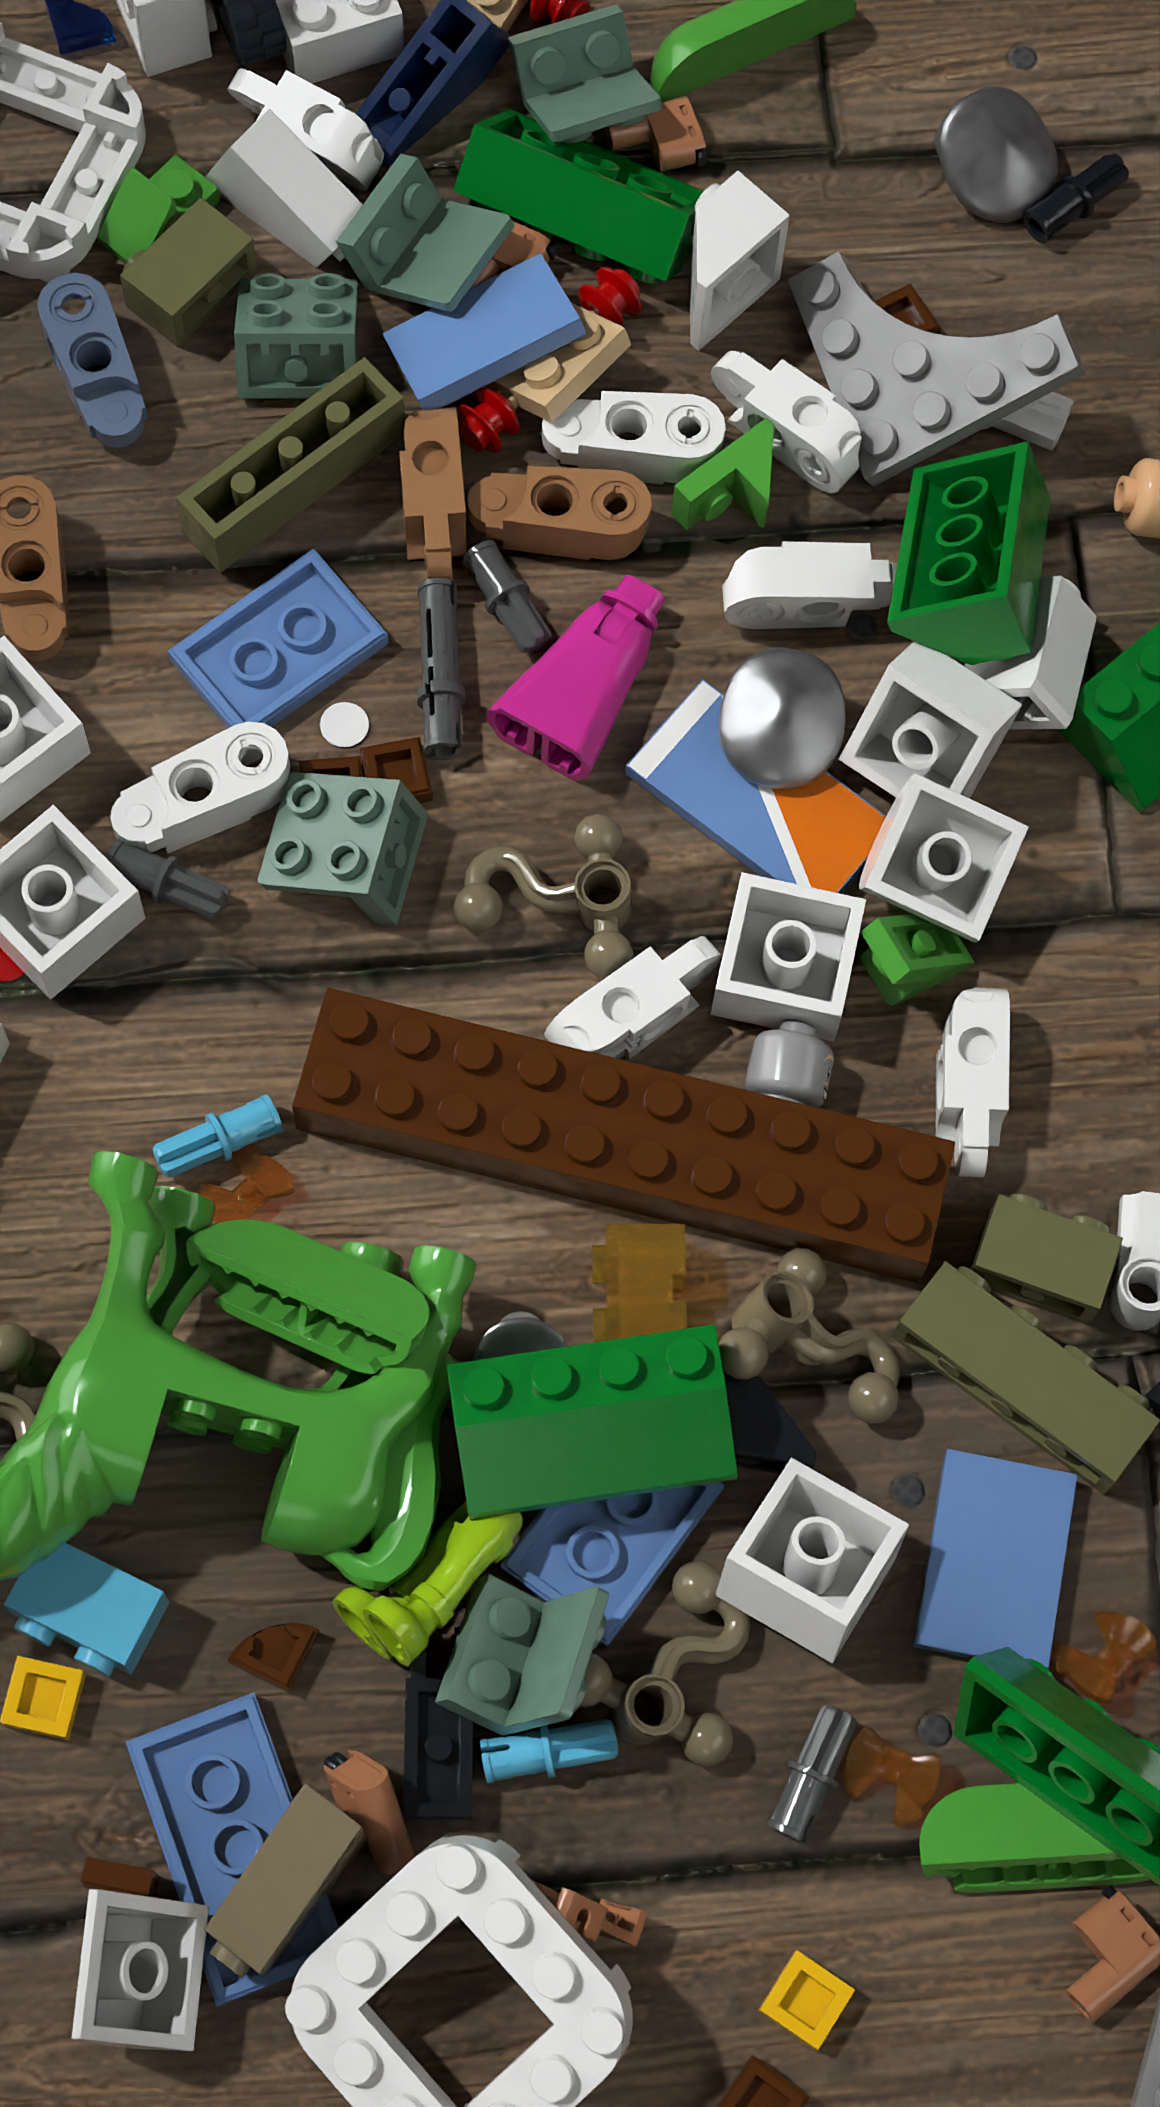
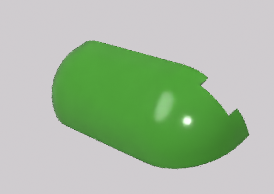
[651,0,857,102]
[186,1219,430,1374]
[919,1783,1150,1893]

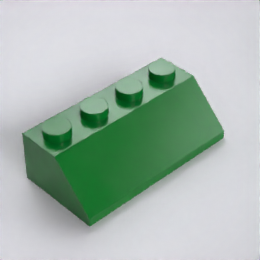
[453,109,704,284]
[887,441,1051,665]
[1057,622,1160,814]
[447,1324,738,1520]
[953,1647,1160,1886]

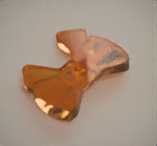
[199,1145,295,1224]
[1055,1611,1157,1705]
[842,1727,941,1826]

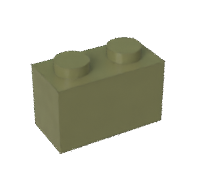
[120,198,257,347]
[971,1194,1123,1325]

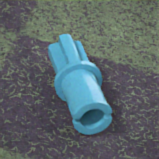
[153,1094,283,1177]
[480,1719,619,1784]

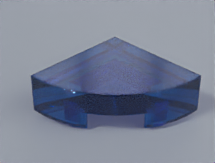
[45,0,116,55]

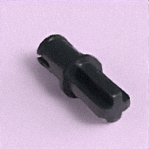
[1023,153,1129,244]

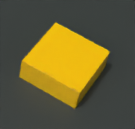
[0,1656,86,1741]
[758,1950,855,2051]

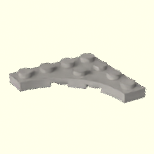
[788,251,1086,487]

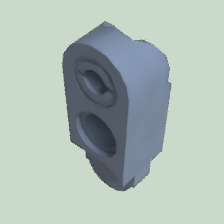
[37,273,148,448]

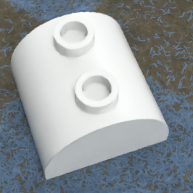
[859,773,1029,943]

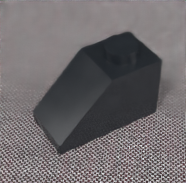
[723,1371,817,1474]

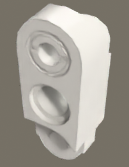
[227,68,384,191]
[711,350,861,493]
[542,391,726,485]
[722,541,897,629]
[110,722,290,854]
[544,936,722,1060]
[935,987,1010,1178]

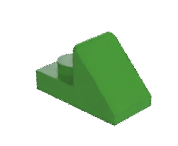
[97,154,220,264]
[671,418,774,530]
[861,914,975,1006]

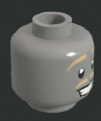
[744,1020,834,1108]

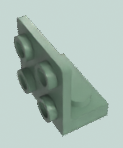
[508,4,662,143]
[336,154,514,312]
[234,273,358,399]
[257,772,429,926]
[435,1574,609,1736]

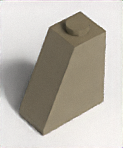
[204,1783,367,1978]

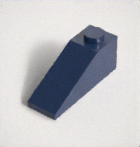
[356,0,510,167]

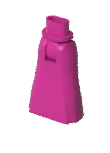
[486,575,666,781]

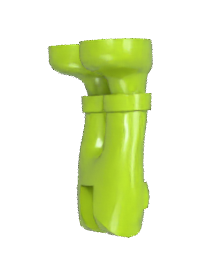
[332,1500,522,1666]

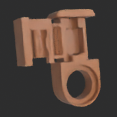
[531,1880,648,1947]

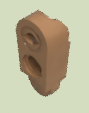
[399,407,467,583]
[467,466,652,560]
[0,475,70,661]

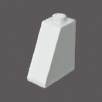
[205,108,363,268]
[964,576,1097,730]

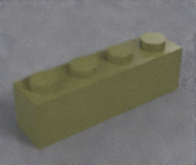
[176,357,405,573]
[892,1261,1160,1495]

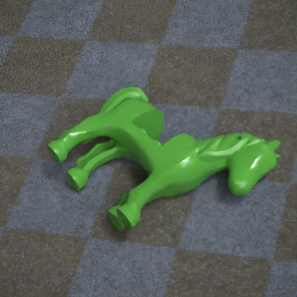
[0,1151,477,1592]

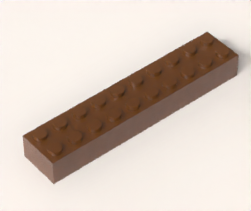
[292,987,956,1284]

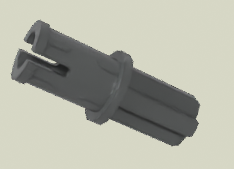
[462,540,551,654]
[106,838,229,919]
[766,1705,857,1845]

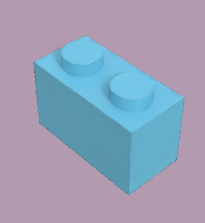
[4,1543,170,1677]

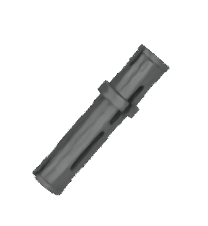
[417,578,466,760]

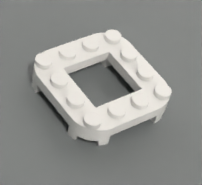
[0,22,146,283]
[285,1835,633,2107]

